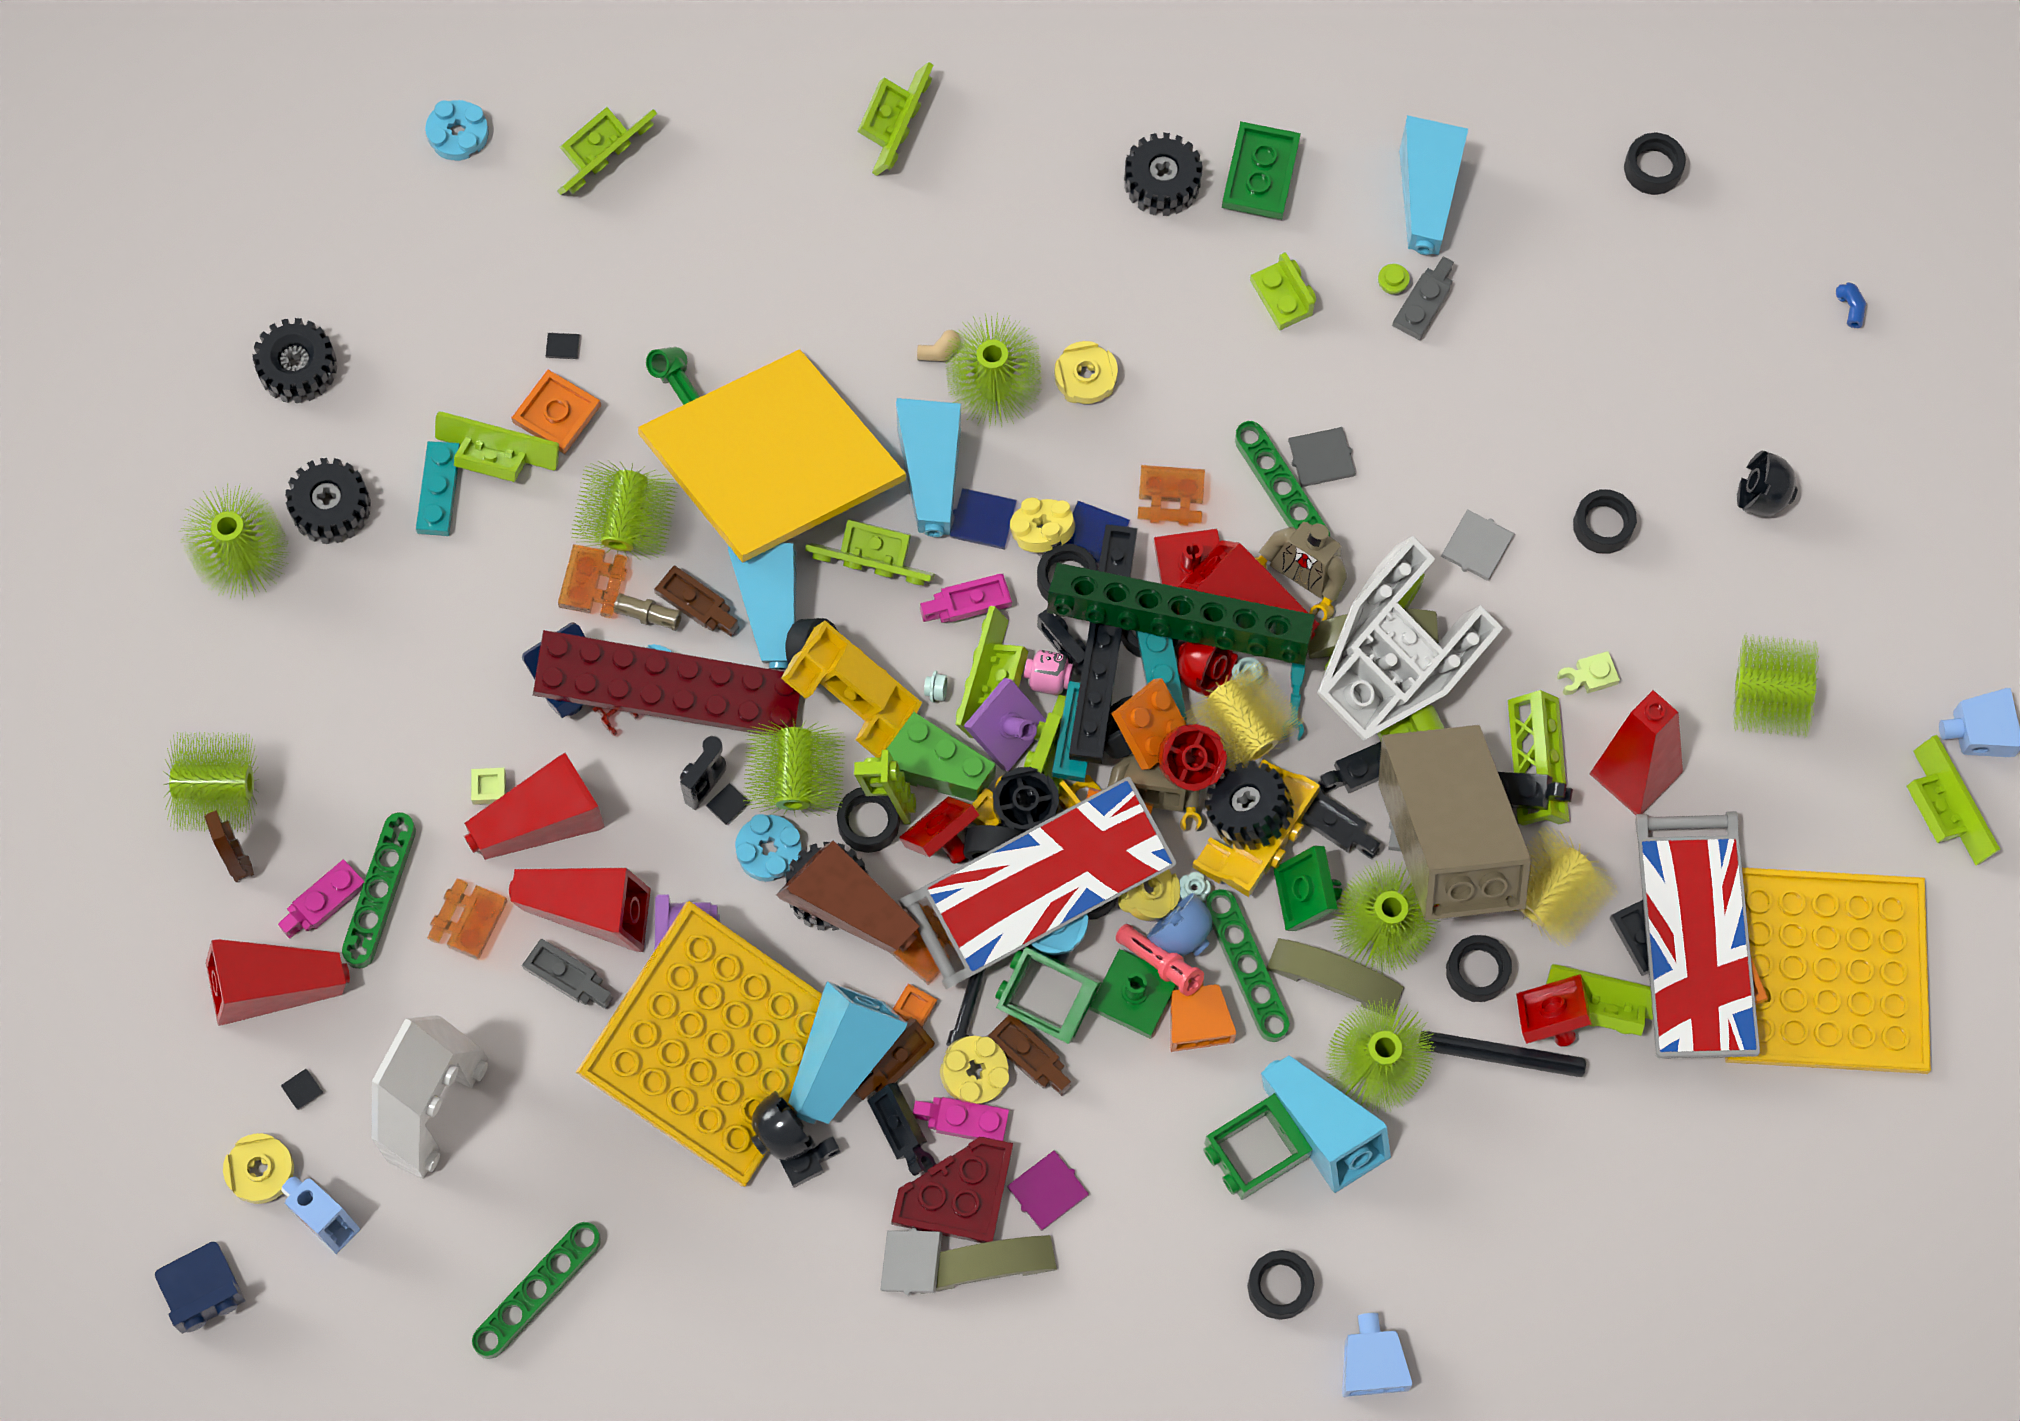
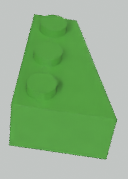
[886,712,996,802]

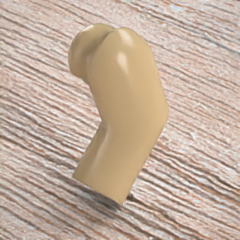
[917,330,960,361]

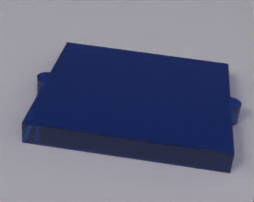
[950,488,1017,550]
[1059,501,1130,563]

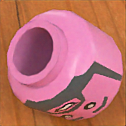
[1024,650,1073,695]

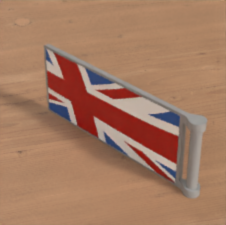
[898,777,1176,989]
[1635,811,1760,1058]

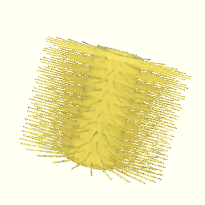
[1183,662,1304,776]
[1507,826,1617,947]

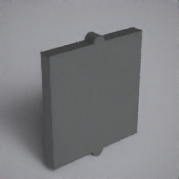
[1288,427,1356,487]

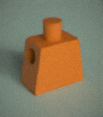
[1170,979,1236,1052]

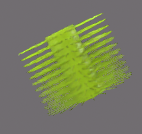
[945,313,1042,428]
[571,460,679,560]
[179,483,289,600]
[1733,634,1819,738]
[743,719,845,817]
[163,732,259,832]
[1331,859,1440,975]
[1326,998,1435,1112]

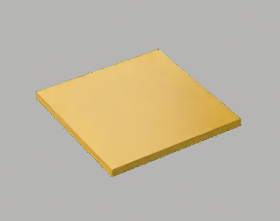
[638,349,906,563]
[1725,867,1931,1074]
[576,901,822,1187]

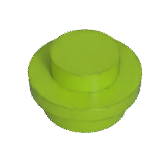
[1378,264,1410,294]

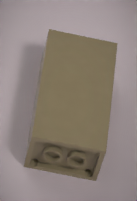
[1378,725,1531,921]

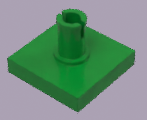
[1273,845,1343,931]
[1090,949,1177,1039]

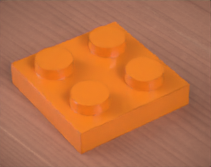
[511,369,601,454]
[1111,678,1187,770]

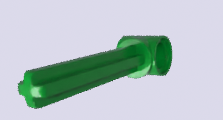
[646,347,700,405]

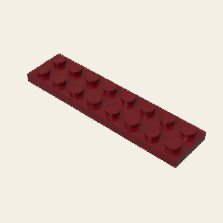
[532,630,800,737]

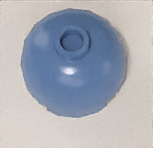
[1147,893,1212,957]

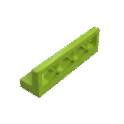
[1508,690,1569,826]

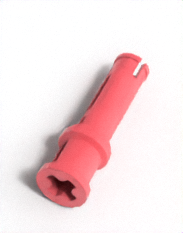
[1116,924,1204,996]

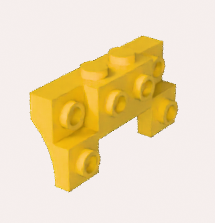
[781,621,922,758]
[1192,759,1320,897]

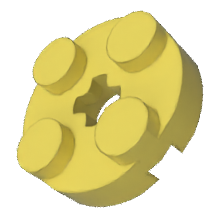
[1054,341,1118,404]
[1010,497,1075,553]
[1118,869,1180,921]
[940,1036,1009,1104]
[223,1133,294,1204]

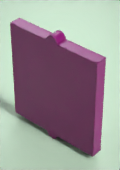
[1007,1150,1089,1231]

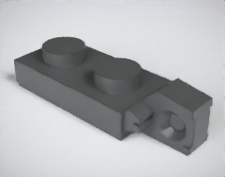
[1392,256,1454,340]
[522,939,613,1009]

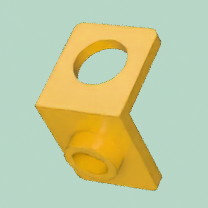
[1058,775,1101,810]

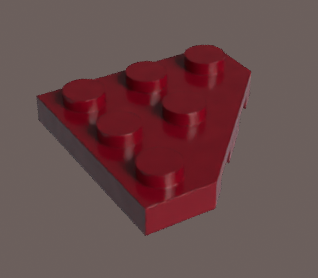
[891,1137,1013,1243]

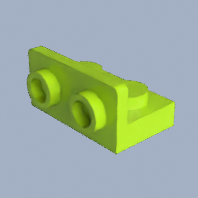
[1250,252,1316,331]

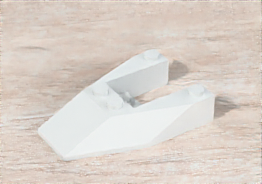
[1317,536,1503,740]
[371,1015,488,1179]

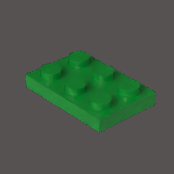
[1221,121,1301,220]

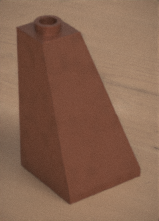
[776,840,920,953]

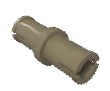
[614,593,682,631]

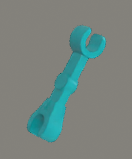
[1282,662,1306,741]

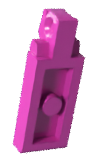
[920,573,1012,623]
[278,859,364,939]
[913,1097,1009,1141]

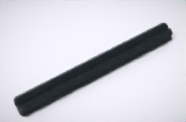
[1418,1031,1586,1077]

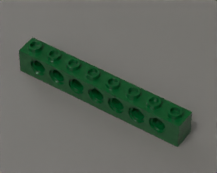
[1047,563,1315,665]

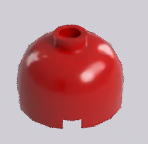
[1177,642,1238,698]
[1158,724,1227,791]

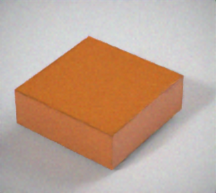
[893,983,937,1027]

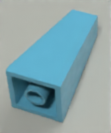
[1399,115,1468,255]
[896,398,961,537]
[728,543,796,669]
[788,981,908,1124]
[1261,1055,1391,1193]

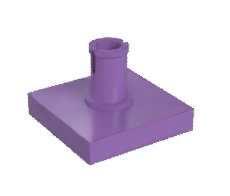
[964,678,1046,771]

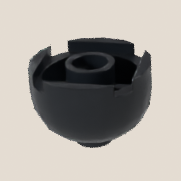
[1737,450,1798,517]
[993,767,1059,833]
[751,1090,816,1160]

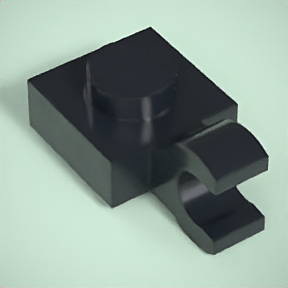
[779,1136,841,1188]

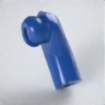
[1836,282,1866,328]

